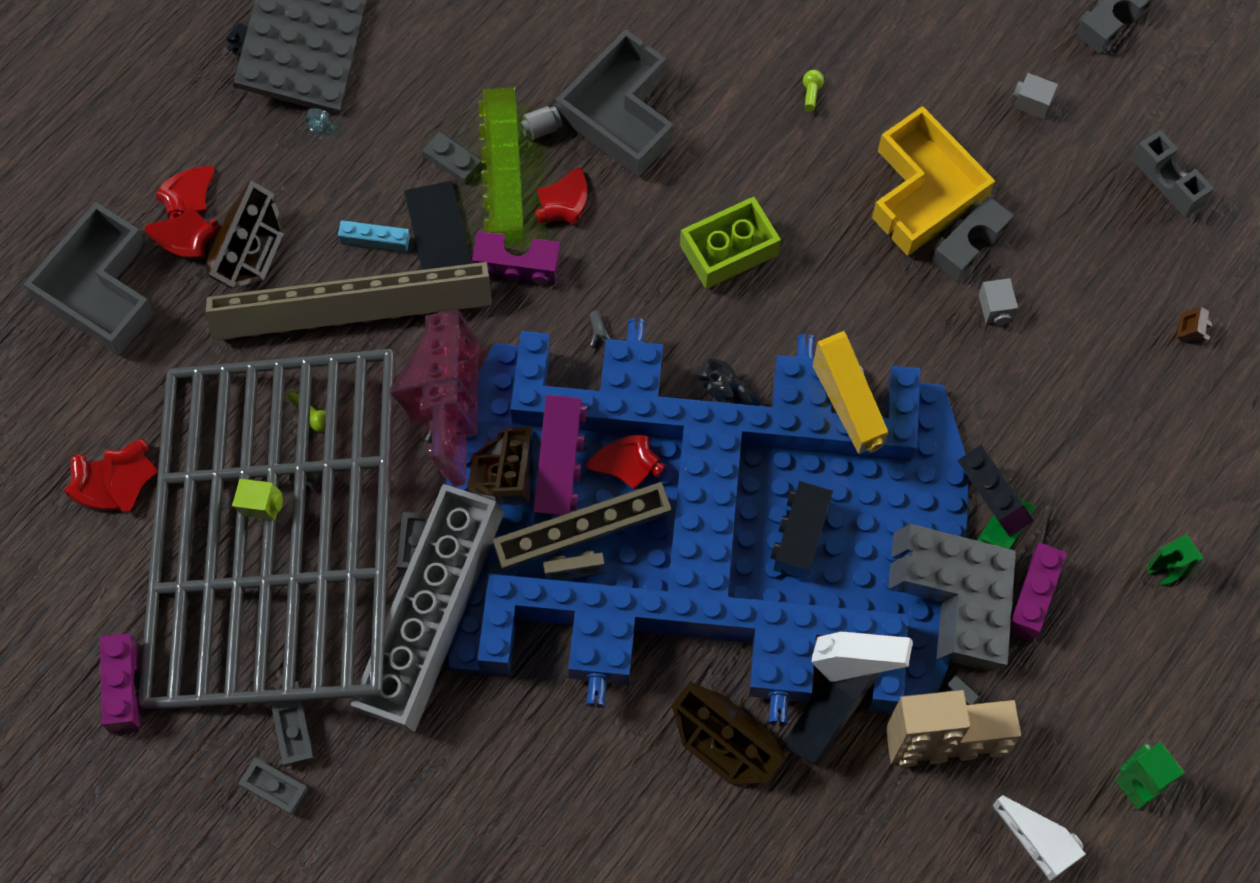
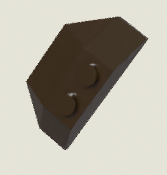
[207,180,284,289]
[467,427,534,506]
[672,682,786,784]

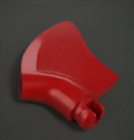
[155,166,215,220]
[535,168,587,225]
[145,206,221,260]
[587,435,667,491]
[102,439,158,514]
[63,454,120,511]

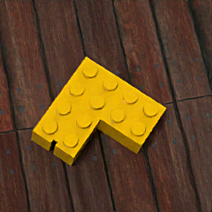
[872,106,995,256]

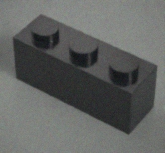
[957,444,1034,537]
[770,481,833,580]

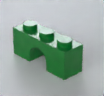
[1115,742,1185,810]

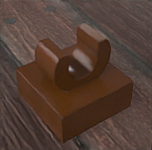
[1177,307,1212,343]

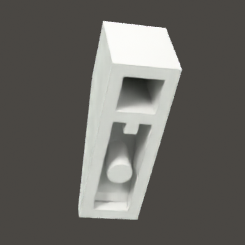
[811,632,913,682]
[993,795,1085,881]

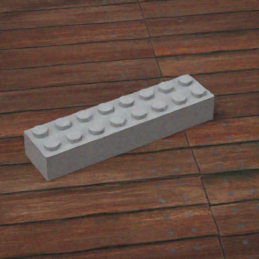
[351,484,505,732]

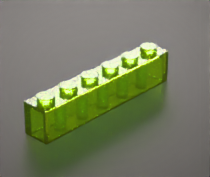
[478,87,524,244]

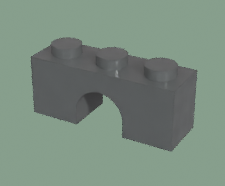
[1077,0,1154,54]
[1132,130,1214,218]
[932,196,1014,282]

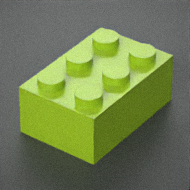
[680,196,781,289]

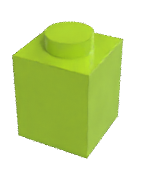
[232,479,283,521]

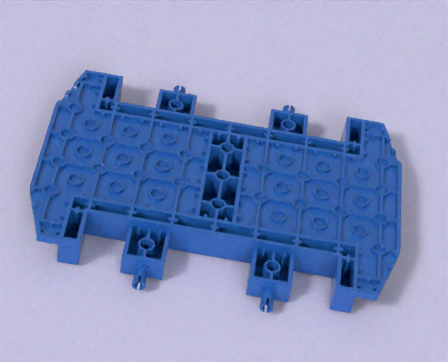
[446,318,969,726]

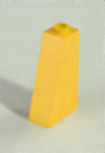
[812,331,888,454]

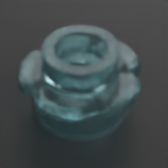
[303,109,330,132]

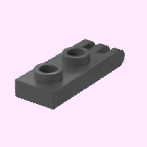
[268,681,314,768]

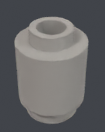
[520,106,562,140]

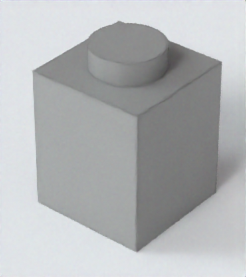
[1013,73,1058,119]
[978,278,1018,325]

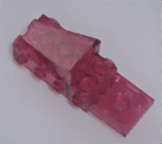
[391,309,479,487]

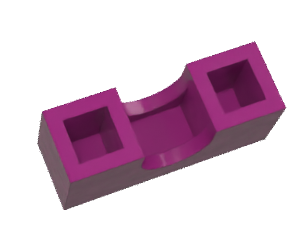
[472,231,560,285]
[1010,542,1067,642]
[100,633,140,734]

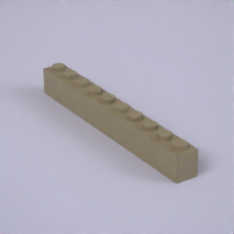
[206,262,492,340]

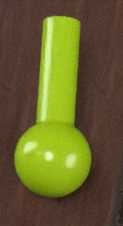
[803,70,824,112]
[285,389,326,433]

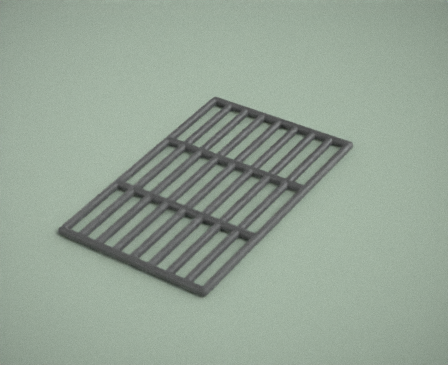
[138,349,395,710]

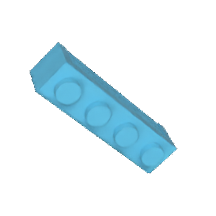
[338,220,410,252]

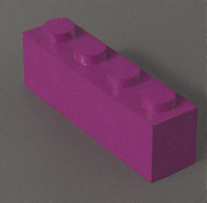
[534,395,587,516]

